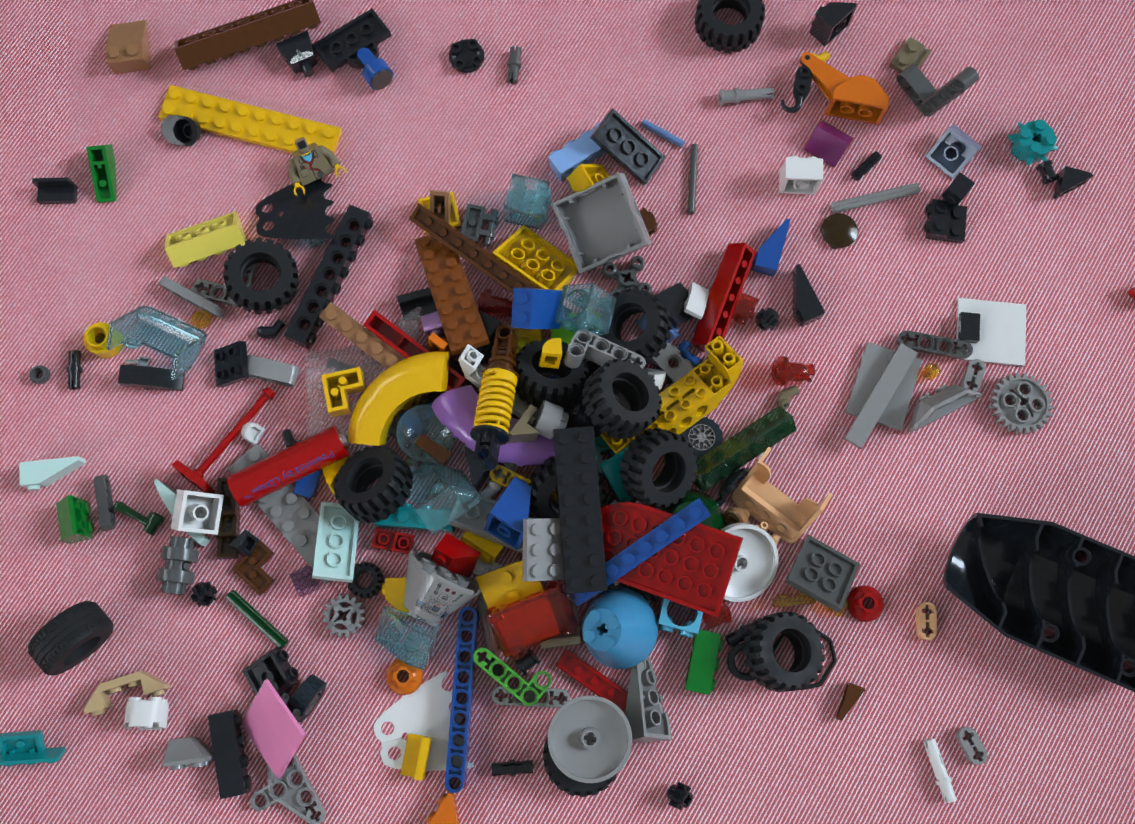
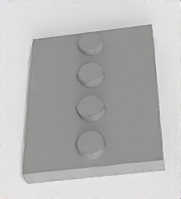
[845,342,922,431]

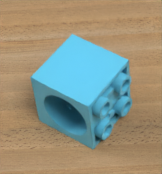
[657,598,703,638]

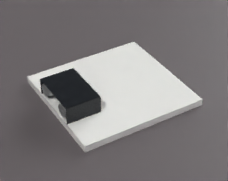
[956,298,1026,367]

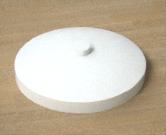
[721,523,779,602]

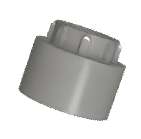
[532,400,569,439]

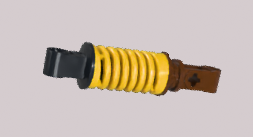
[470,323,519,471]

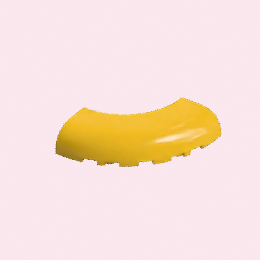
[347,351,450,446]

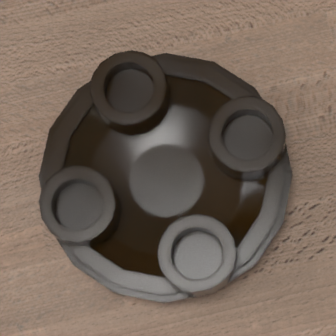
[820,213,858,249]

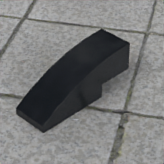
[118,365,185,391]

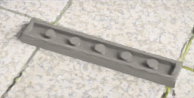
[844,343,918,449]

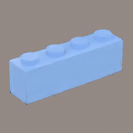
[549,122,606,181]

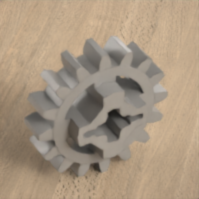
[322,594,366,638]

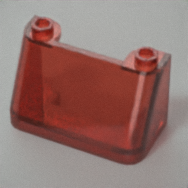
[485,580,579,659]

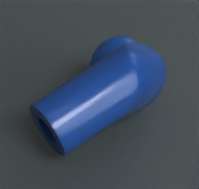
[678,340,700,367]

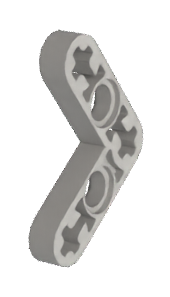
[192,263,259,307]

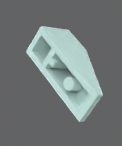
[19,456,86,491]

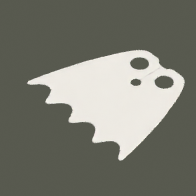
[374,671,474,771]

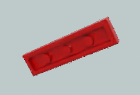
[556,650,628,711]

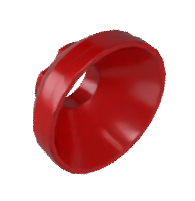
[847,585,884,622]

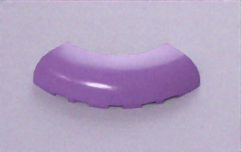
[431,385,555,467]

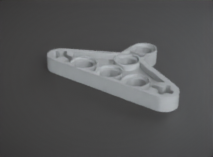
[250,754,327,824]

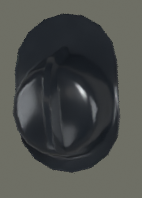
[161,115,204,146]

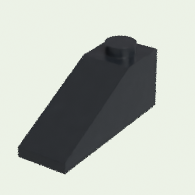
[793,264,825,327]

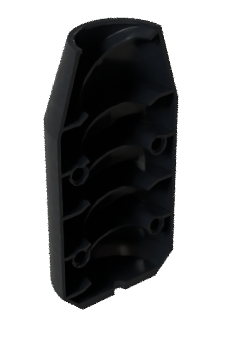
[943,513,1135,692]

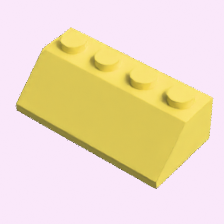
[164,211,246,268]

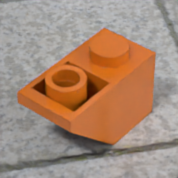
[425,792,459,824]

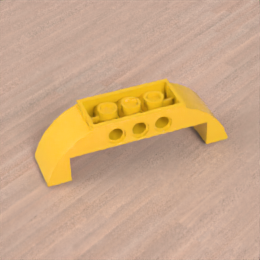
[600,335,744,454]

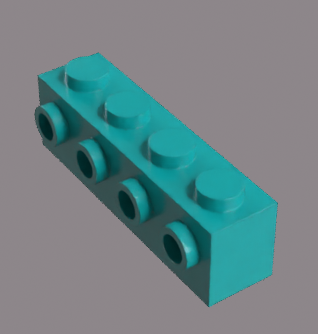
[373,503,455,533]

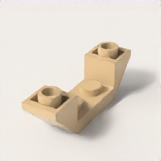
[84,671,171,717]

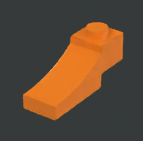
[428,332,458,364]

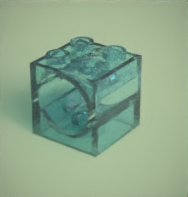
[504,174,552,230]
[555,283,617,336]

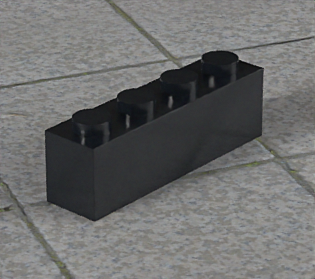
[208,710,252,799]

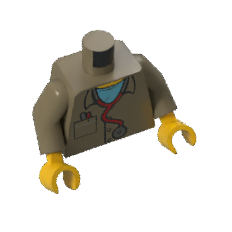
[288,137,347,197]

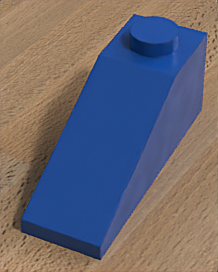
[752,219,790,277]

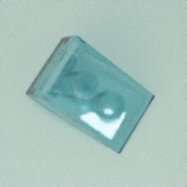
[375,605,441,671]

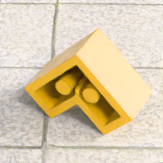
[321,367,367,418]

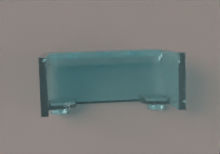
[106,306,207,380]
[409,462,481,535]

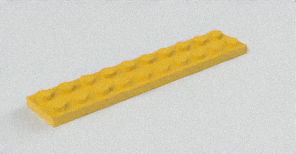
[158,85,342,154]

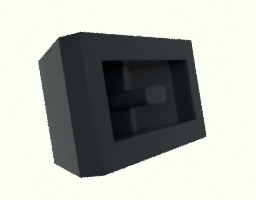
[1053,166,1093,199]

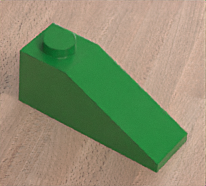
[86,144,117,203]

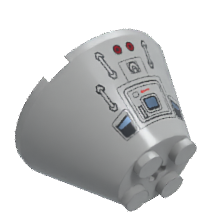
[404,549,481,626]

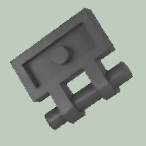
[461,204,499,246]

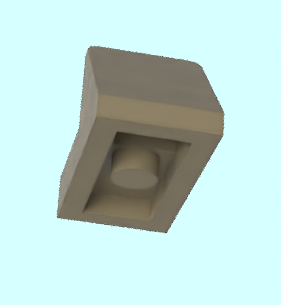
[507,405,539,443]

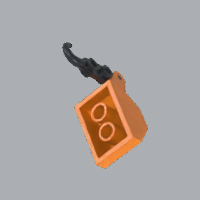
[781,52,890,125]

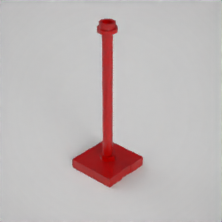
[172,387,276,494]

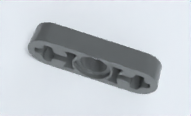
[94,474,116,531]

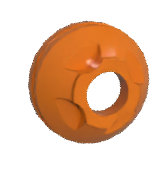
[386,658,423,695]

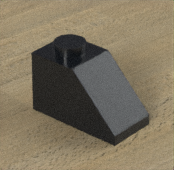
[942,172,975,207]

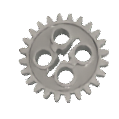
[989,373,1054,435]

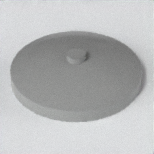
[548,695,632,783]

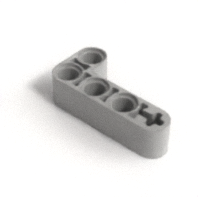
[564,329,646,369]

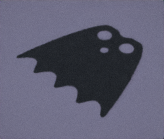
[256,178,335,239]

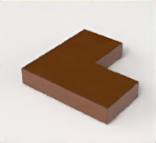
[232,540,275,596]

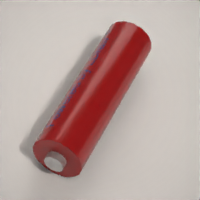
[227,425,350,507]

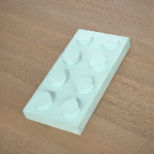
[312,501,359,583]

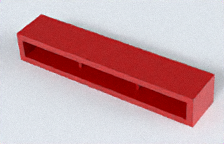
[363,310,469,391]

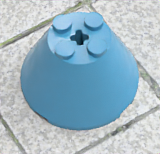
[582,587,658,669]

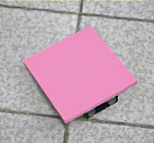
[242,679,306,779]

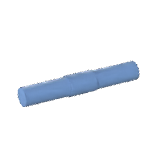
[641,119,685,148]

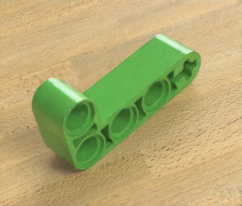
[473,647,552,706]

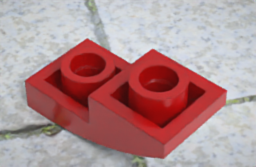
[371,527,415,555]

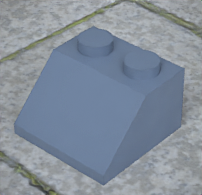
[925,124,982,179]

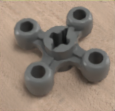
[602,256,652,301]

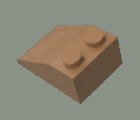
[106,20,151,74]

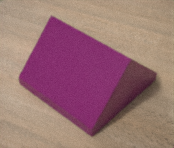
[804,120,853,168]

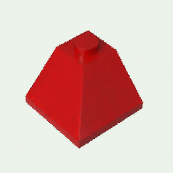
[431,533,481,577]

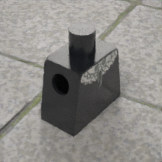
[276,30,318,77]

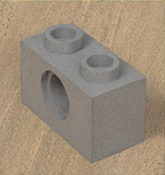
[650,342,693,385]

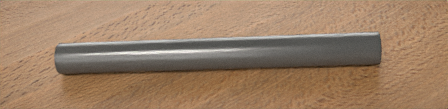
[688,144,698,215]

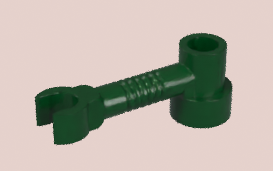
[112,501,165,535]

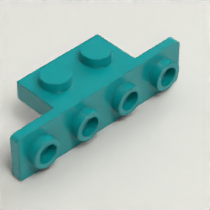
[0,730,66,766]

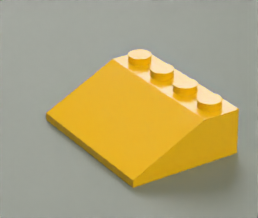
[492,225,579,292]

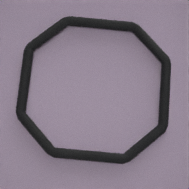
[773,628,837,690]

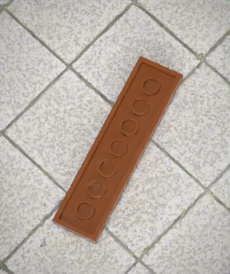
[414,235,490,356]

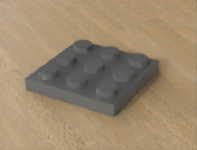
[785,535,860,613]

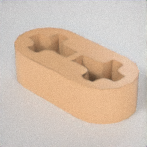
[916,602,937,640]

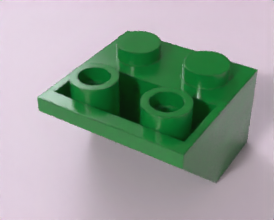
[56,495,94,544]

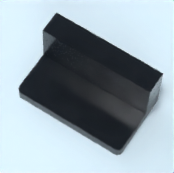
[32,177,78,204]
[397,287,437,322]

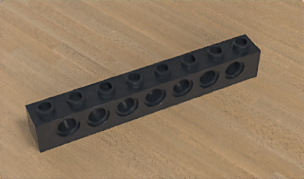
[284,205,373,349]

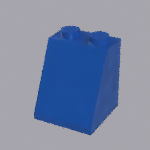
[511,287,563,329]
[484,477,531,550]

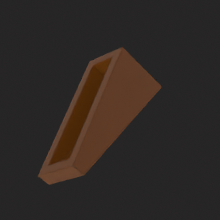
[414,434,452,466]
[835,683,865,721]

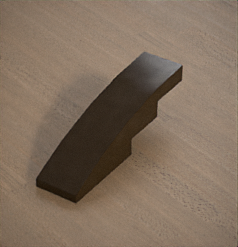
[216,477,240,559]

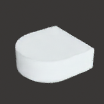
[241,422,265,445]

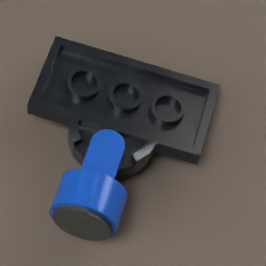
[313,8,393,90]

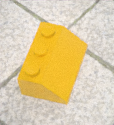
[567,164,610,193]

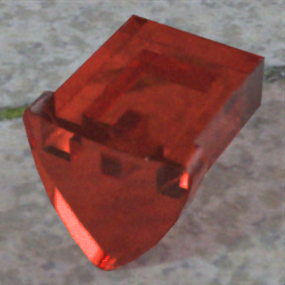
[702,602,731,630]

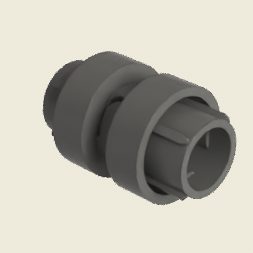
[156,536,199,595]

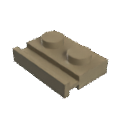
[889,37,931,73]

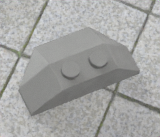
[908,384,982,433]

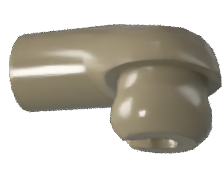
[777,385,799,410]

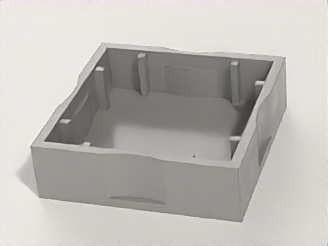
[551,172,652,274]

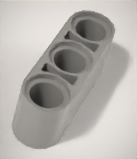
[247,355,300,387]

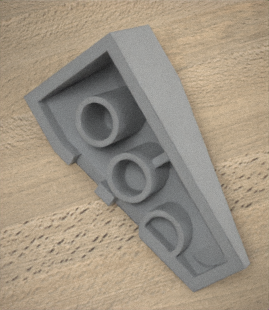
[625,657,672,743]

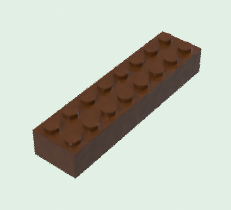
[174,0,321,71]

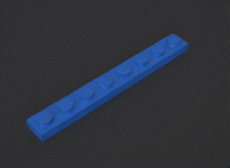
[570,498,711,607]

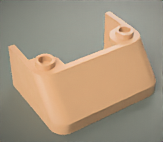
[732,447,833,543]

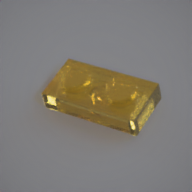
[772,592,816,608]

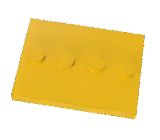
[476,559,561,651]

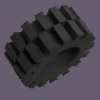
[346,562,384,599]

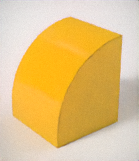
[539,338,562,369]

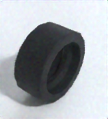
[727,643,757,681]

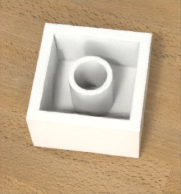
[779,156,823,195]
[171,489,224,535]

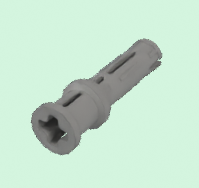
[718,87,775,106]

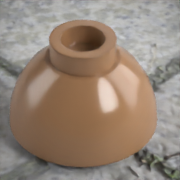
[724,507,750,526]

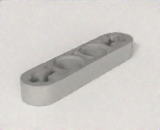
[158,276,225,319]
[492,686,570,708]

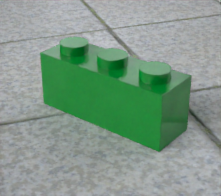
[684,629,723,695]

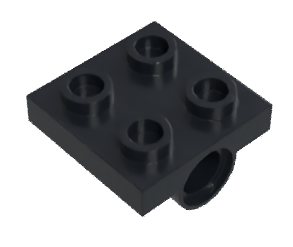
[214,341,249,388]

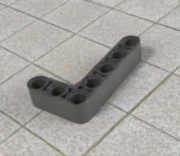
[896,64,979,117]

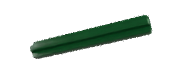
[226,590,288,649]

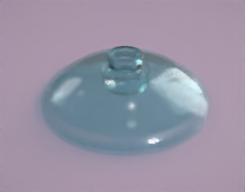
[396,404,456,462]

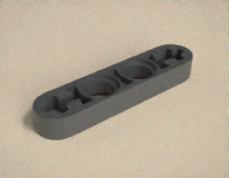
[896,331,973,360]

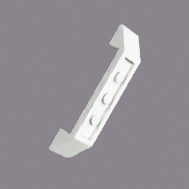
[458,344,538,418]

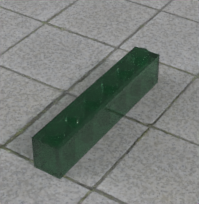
[692,406,797,492]

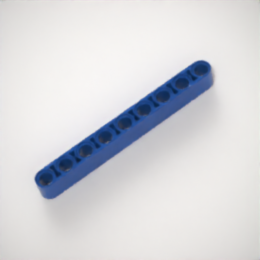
[445,607,479,793]

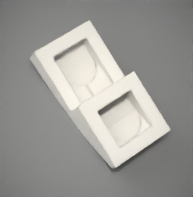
[684,282,709,320]

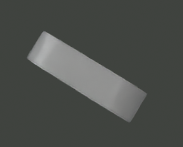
[960,359,986,391]
[956,727,988,765]

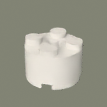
[123,697,169,730]

